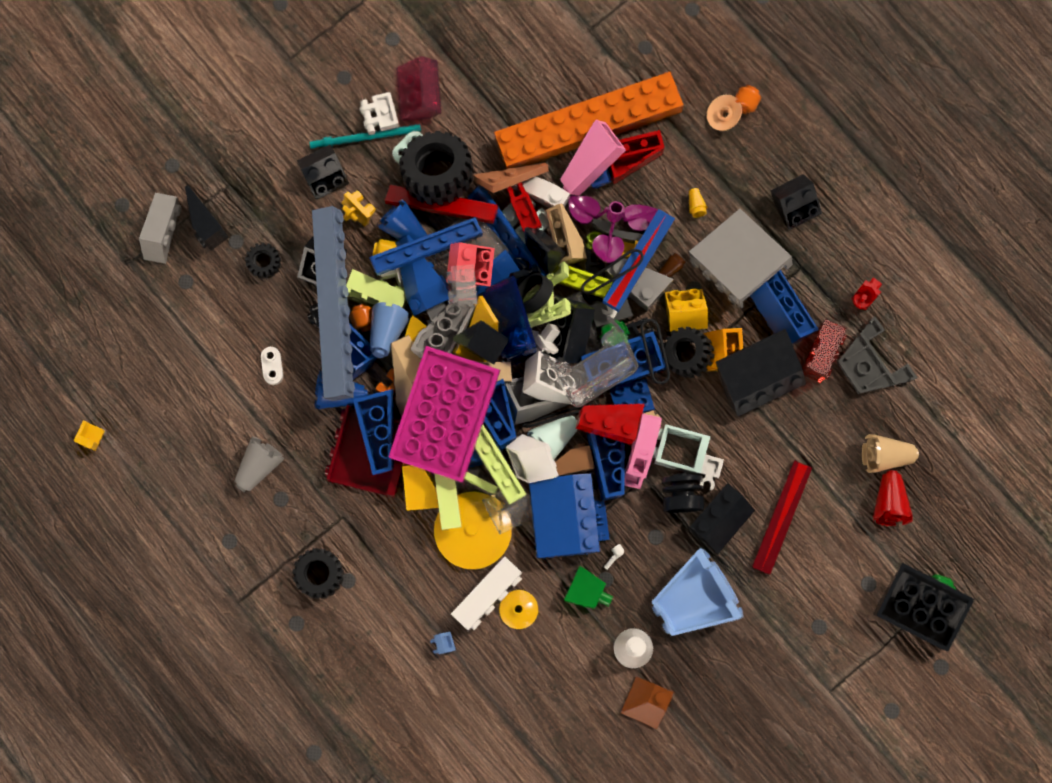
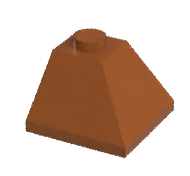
[621,677,674,729]

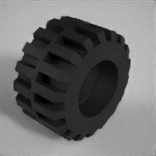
[662,327,714,378]
[292,548,344,599]

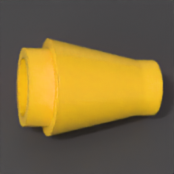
[688,188,708,218]

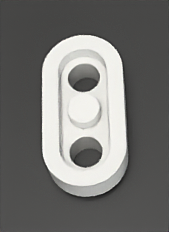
[261,347,283,385]

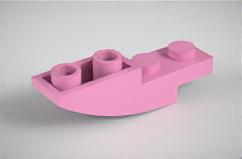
[625,413,662,489]

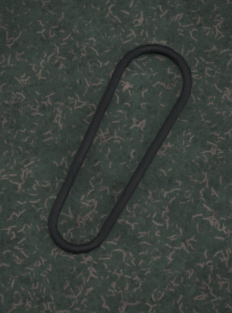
[581,249,644,295]

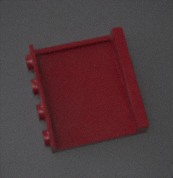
[325,405,403,498]

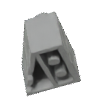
[139,193,181,264]
[605,258,673,312]

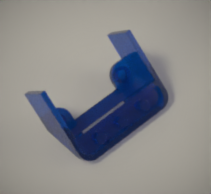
[482,276,537,366]

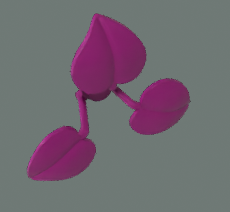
[568,195,658,263]

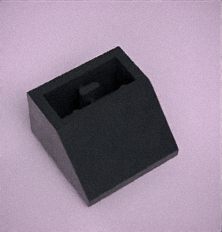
[296,145,350,200]
[770,174,822,230]

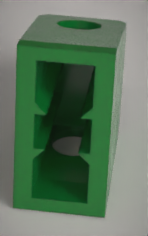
[564,566,613,609]

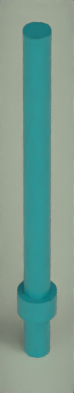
[309,124,421,149]

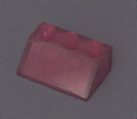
[396,56,442,121]

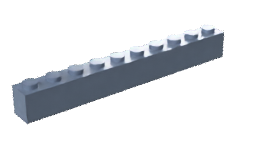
[312,206,355,401]

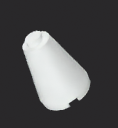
[614,629,653,668]

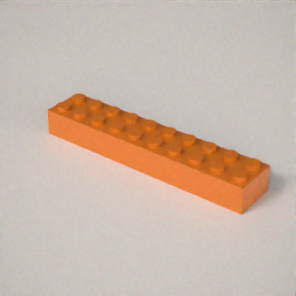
[494,72,683,169]

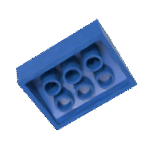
[529,474,600,558]

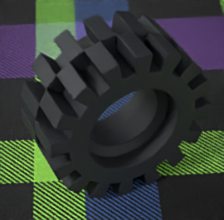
[245,242,281,279]

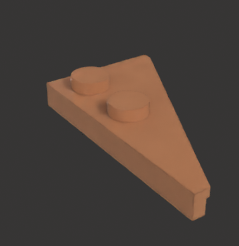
[474,163,549,193]

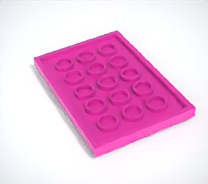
[388,346,501,482]

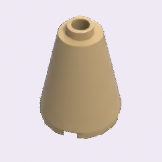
[862,434,919,473]

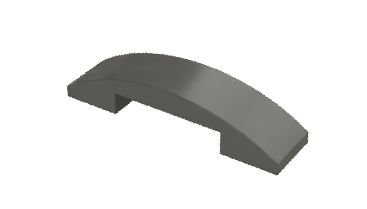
[592,219,668,244]

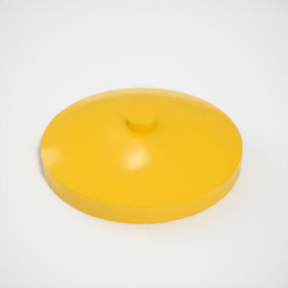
[434,492,512,570]

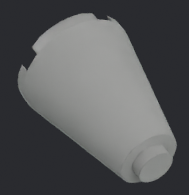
[234,437,284,492]

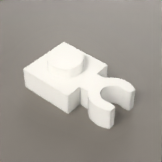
[699,455,724,491]

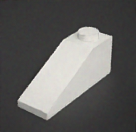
[512,176,570,208]

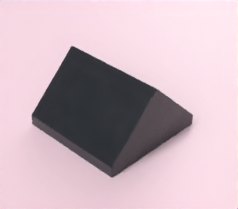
[524,227,566,275]
[453,320,508,365]

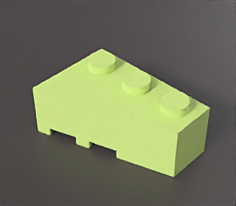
[346,269,407,309]

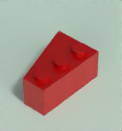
[575,404,645,445]

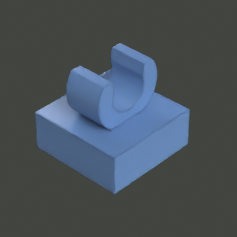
[430,632,456,655]

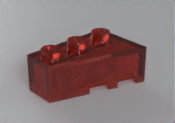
[802,319,847,383]

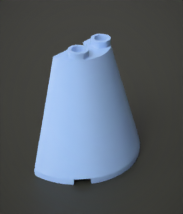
[652,548,743,636]

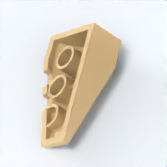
[391,335,421,418]

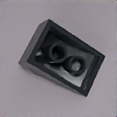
[185,185,229,251]

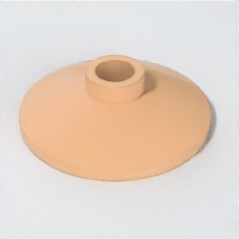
[707,95,742,131]

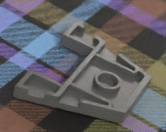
[837,316,917,394]

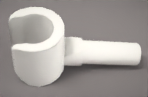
[604,544,624,570]

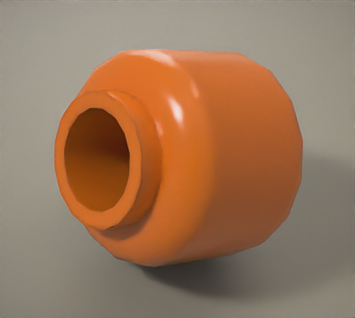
[735,85,761,114]
[349,303,372,333]

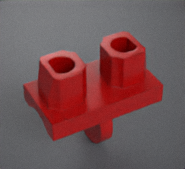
[851,278,882,311]

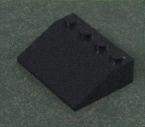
[716,329,806,417]
[873,563,975,652]

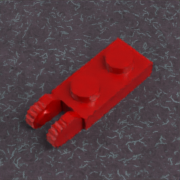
[506,182,542,233]

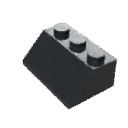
[545,296,595,364]
[688,483,755,554]

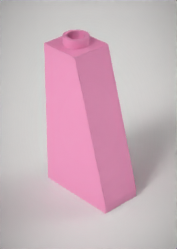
[560,120,626,196]

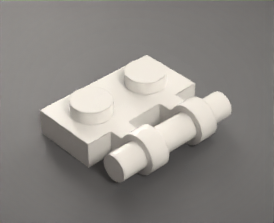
[360,92,399,135]

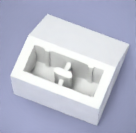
[506,434,558,483]

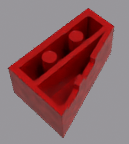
[609,130,665,185]

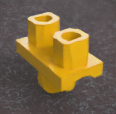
[341,191,376,227]

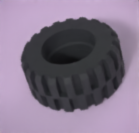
[399,131,474,205]

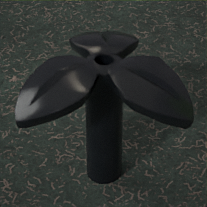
[509,257,541,284]

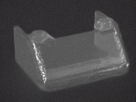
[544,315,638,407]

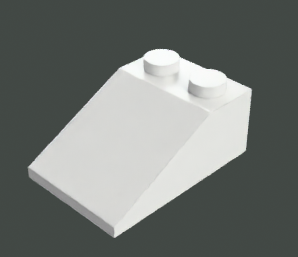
[523,351,585,406]

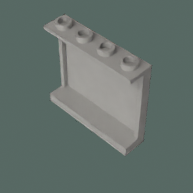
[689,209,793,309]

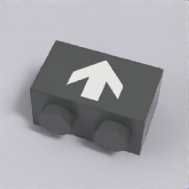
[590,299,633,331]

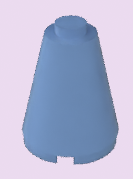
[370,302,409,358]

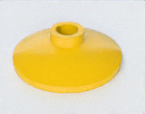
[499,590,538,629]

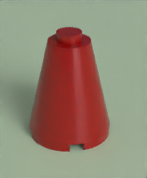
[873,470,913,526]

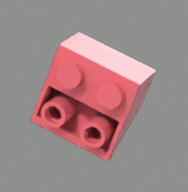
[446,242,495,287]

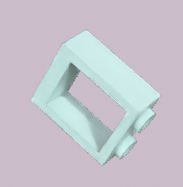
[652,424,710,475]

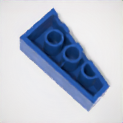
[353,389,394,475]
[586,432,625,501]

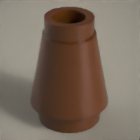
[658,252,686,277]

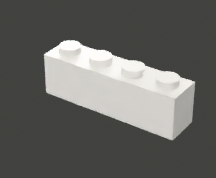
[451,557,522,631]

